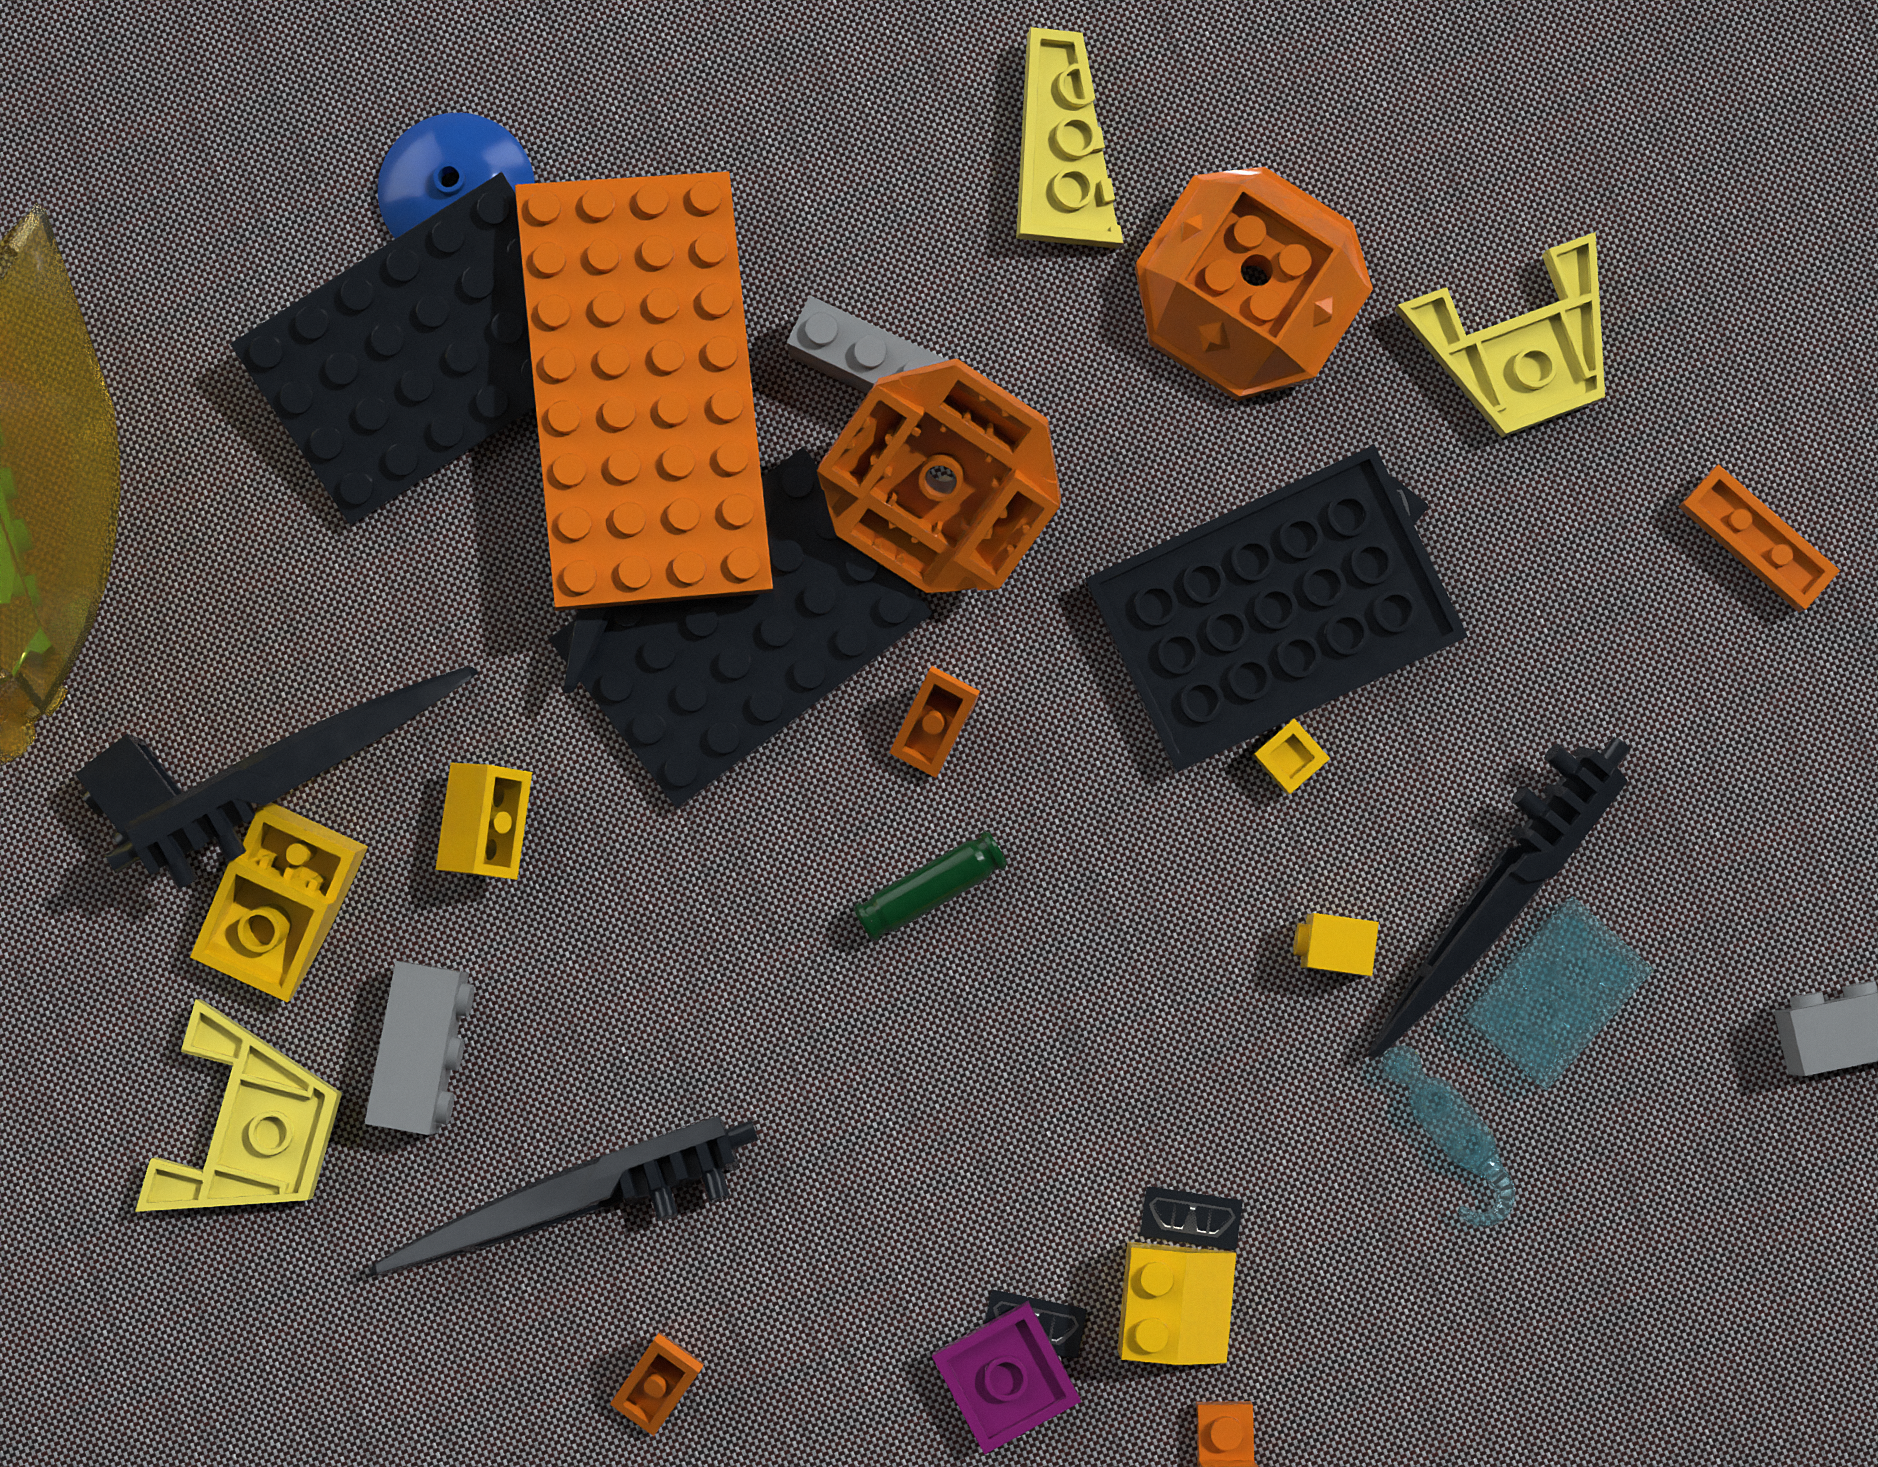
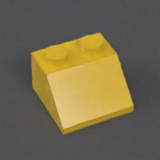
[1117,1241,1236,1365]

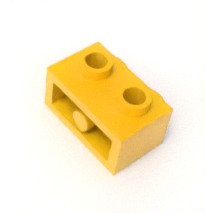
[435,763,532,880]

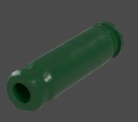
[853,831,1007,942]

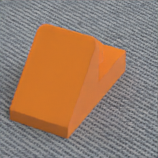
[889,666,980,778]
[610,1332,704,1436]
[1196,1401,1258,1467]

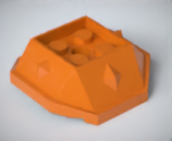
[1135,167,1373,401]
[817,358,1061,593]

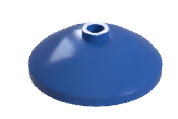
[378,113,536,239]

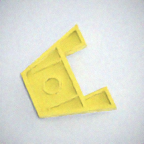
[1395,232,1605,438]
[135,999,342,1212]

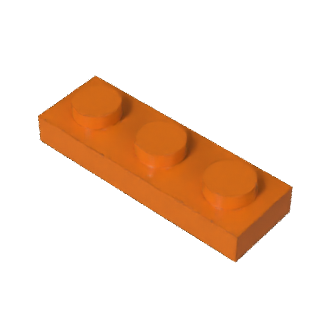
[1678,464,1840,613]

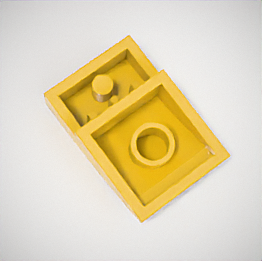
[190,802,368,1002]

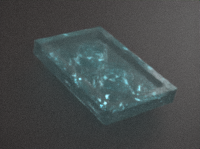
[1461,896,1655,1090]

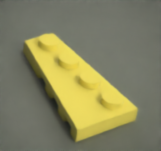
[1016,27,1124,249]

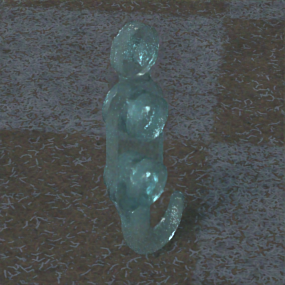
[1382,1045,1515,1227]

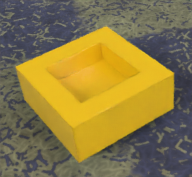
[1252,719,1330,795]

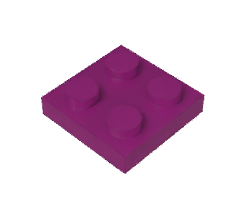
[932,1301,1081,1455]

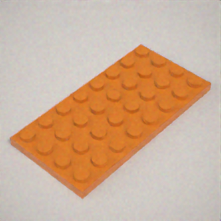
[515,171,773,611]

